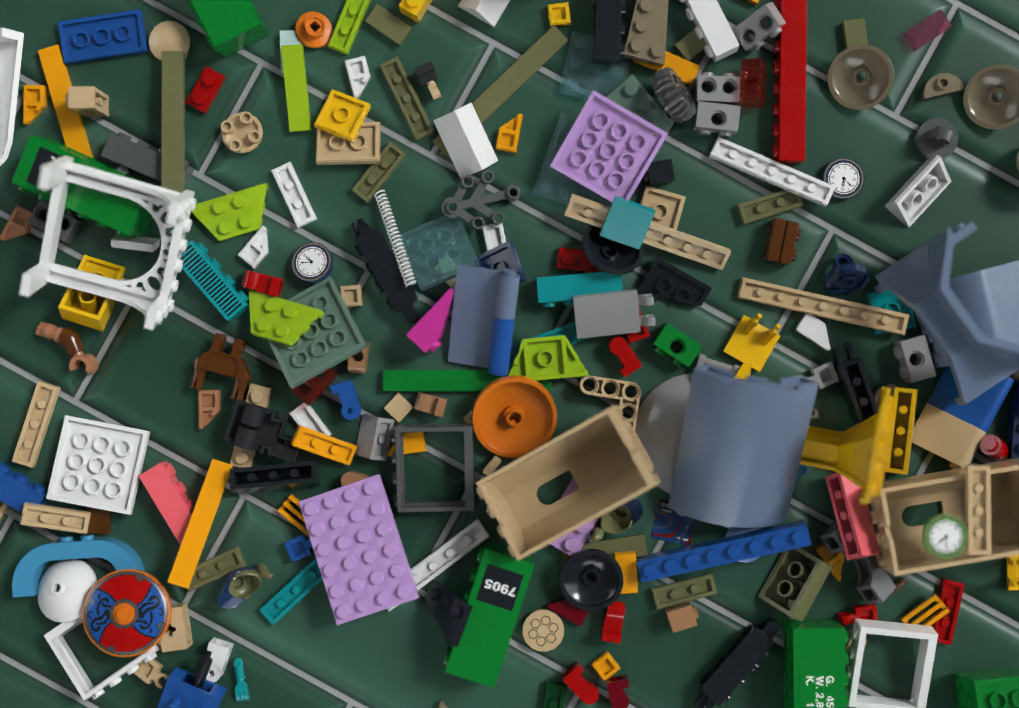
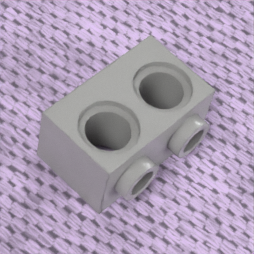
[732,2,786,51]
[694,72,740,105]

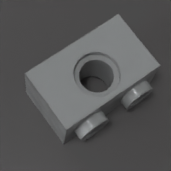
[692,101,741,138]
[893,335,936,383]

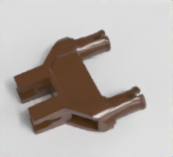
[189,333,252,401]

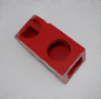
[241,270,285,298]
[608,337,642,378]
[600,601,625,644]
[562,661,599,705]

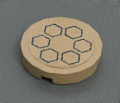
[522,609,564,652]

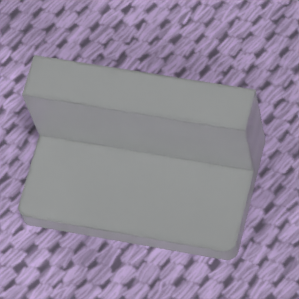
[355,414,394,461]

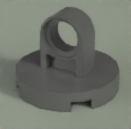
[914,118,958,160]

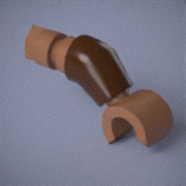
[35,321,99,374]

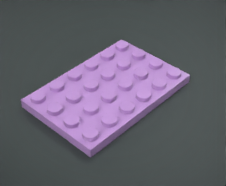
[299,474,419,625]

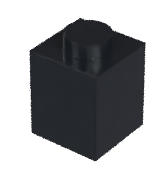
[642,159,675,187]

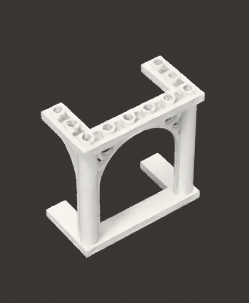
[19,156,197,330]

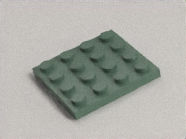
[268,276,367,389]

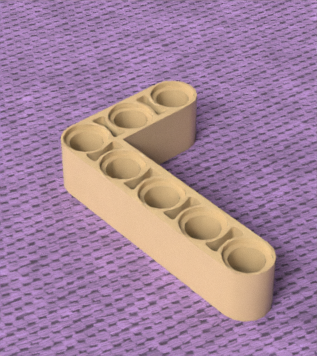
[579,375,641,430]

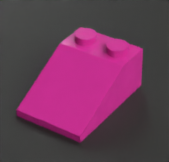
[407,288,455,353]

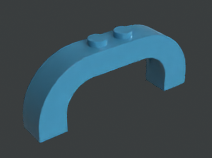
[12,534,145,597]

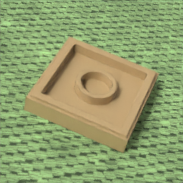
[640,185,686,230]

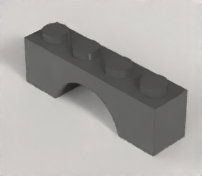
[819,521,896,605]

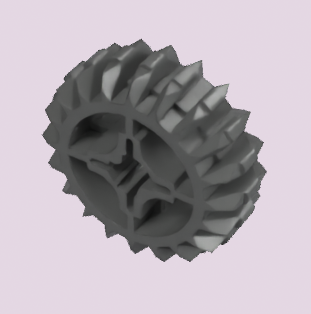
[651,67,696,123]

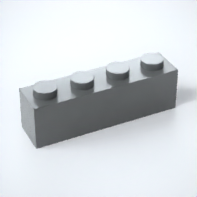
[101,132,194,190]

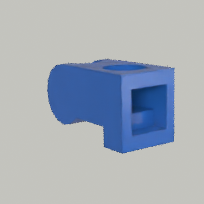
[330,379,362,420]

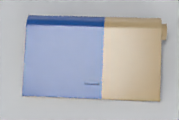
[912,366,1014,469]

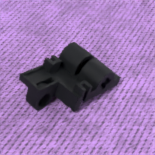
[223,399,300,462]

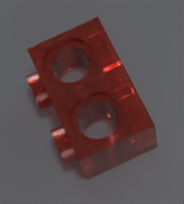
[740,58,766,108]
[290,367,340,406]

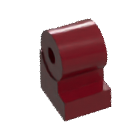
[606,674,629,708]

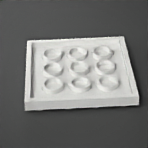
[46,415,150,515]

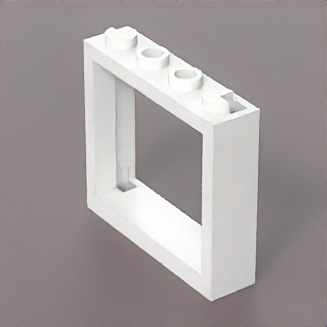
[44,616,162,700]
[846,618,938,708]

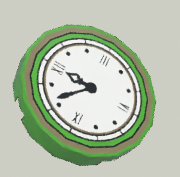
[922,514,968,559]

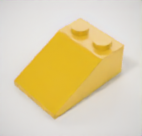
[58,254,125,331]

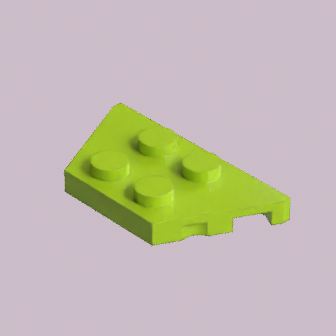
[191,183,268,242]
[249,290,324,347]
[508,335,589,381]

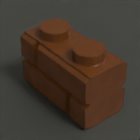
[762,218,801,266]

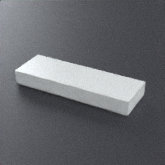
[271,162,318,228]

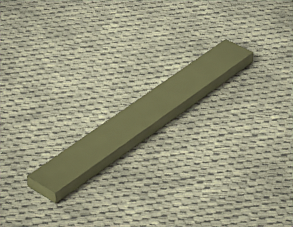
[433,25,568,158]
[161,51,185,219]

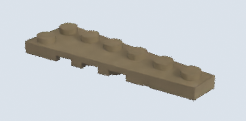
[624,0,669,67]

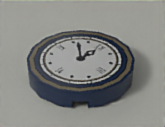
[821,158,865,200]
[291,242,333,284]

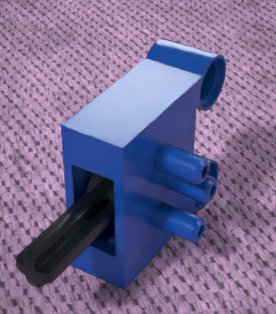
[157,655,227,708]

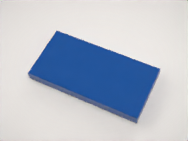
[57,9,149,65]

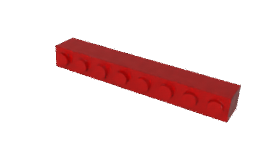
[772,0,807,164]

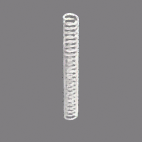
[374,190,417,287]

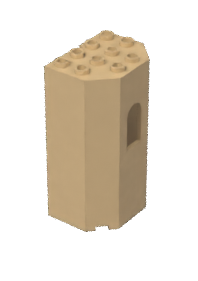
[476,405,661,561]
[867,458,1019,576]

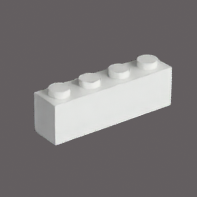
[679,0,740,63]

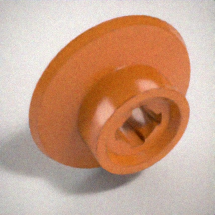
[295,11,333,48]

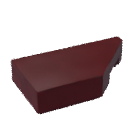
[547,598,589,626]

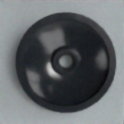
[581,225,643,275]
[559,549,623,611]

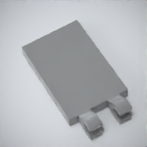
[573,289,656,339]

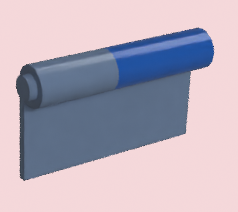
[448,264,520,376]

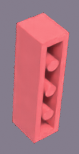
[139,461,196,546]
[825,472,881,560]

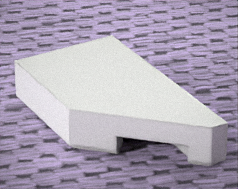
[345,56,371,99]

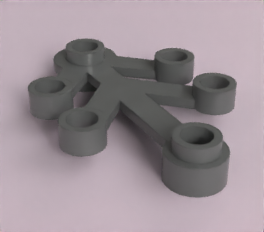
[441,170,521,230]

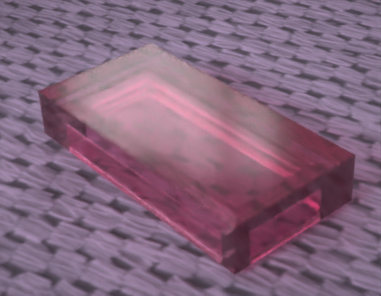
[903,9,952,51]

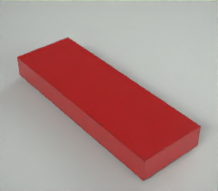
[931,578,965,645]

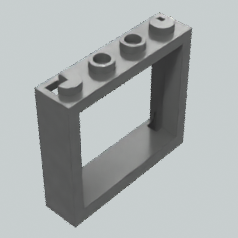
[392,423,475,512]

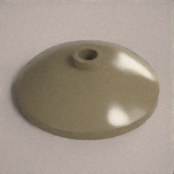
[828,44,894,110]
[963,64,1019,130]

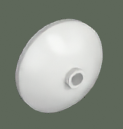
[37,559,97,623]

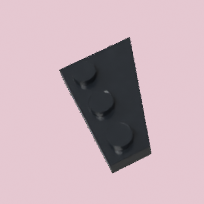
[637,256,712,306]
[425,580,473,647]

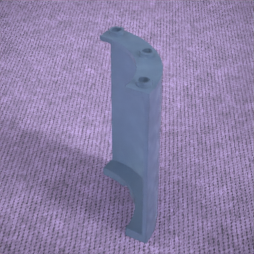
[668,364,819,529]

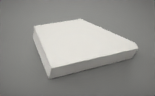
[238,226,269,269]
[795,314,830,351]

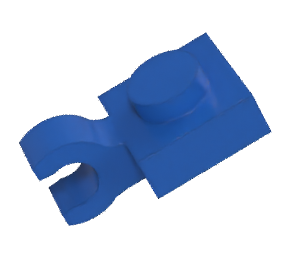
[284,534,313,562]

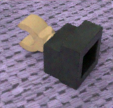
[414,61,441,100]

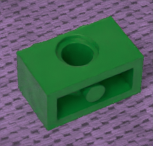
[651,323,703,369]

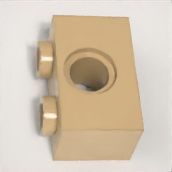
[66,86,109,117]

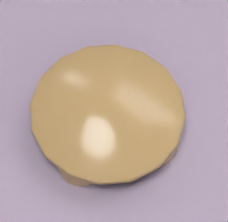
[149,21,191,61]
[221,111,263,153]

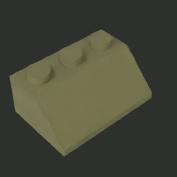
[758,548,833,622]

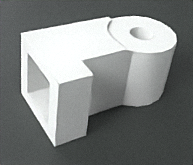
[206,637,234,682]

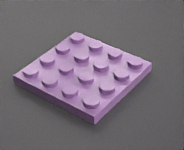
[550,90,668,202]

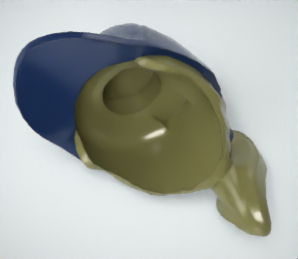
[592,499,643,541]
[217,562,273,609]

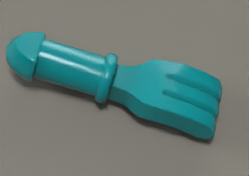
[233,658,250,701]

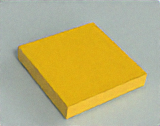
[314,89,371,142]

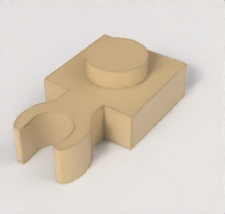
[134,659,170,688]

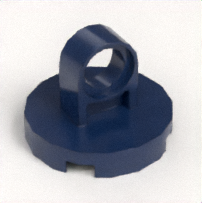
[824,253,869,295]

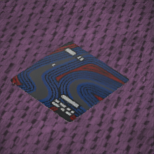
[651,499,696,546]

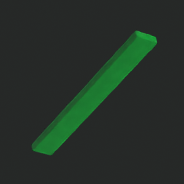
[383,370,551,392]

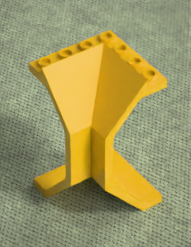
[735,363,897,505]

